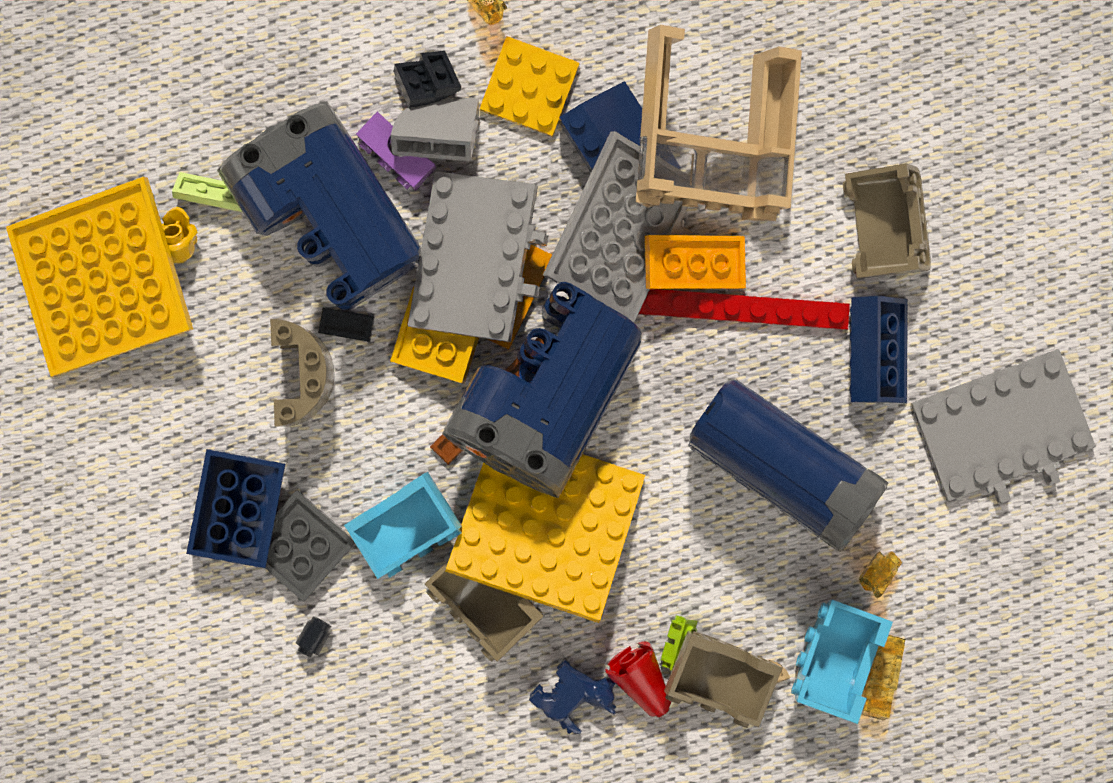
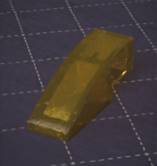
[861,635,906,721]

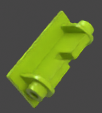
[660,615,698,671]

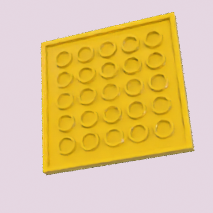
[6,177,194,377]
[445,454,645,623]

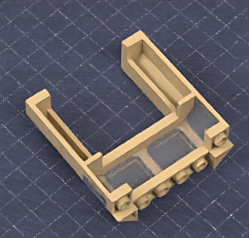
[636,24,802,221]

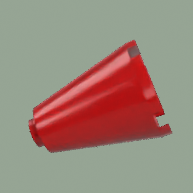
[605,641,671,717]

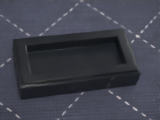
[318,307,375,342]

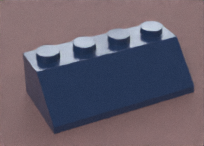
[850,296,908,403]

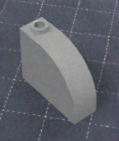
[391,96,479,161]

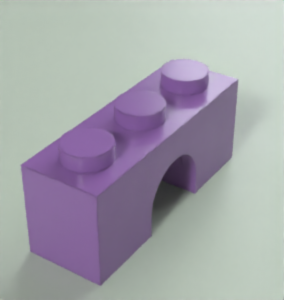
[356,111,437,191]

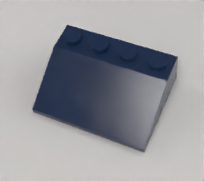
[559,81,680,173]
[186,449,286,568]

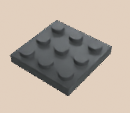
[265,490,355,602]

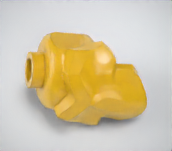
[162,207,198,264]

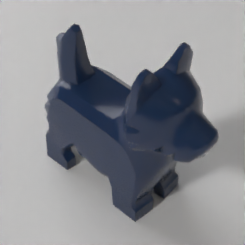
[529,658,617,734]

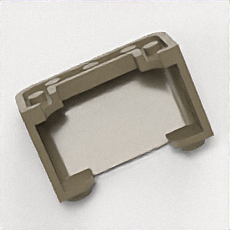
[843,163,931,279]

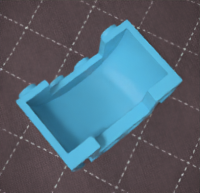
[344,472,462,579]
[791,600,893,724]

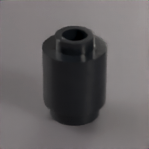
[295,616,332,657]

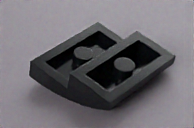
[393,50,461,108]

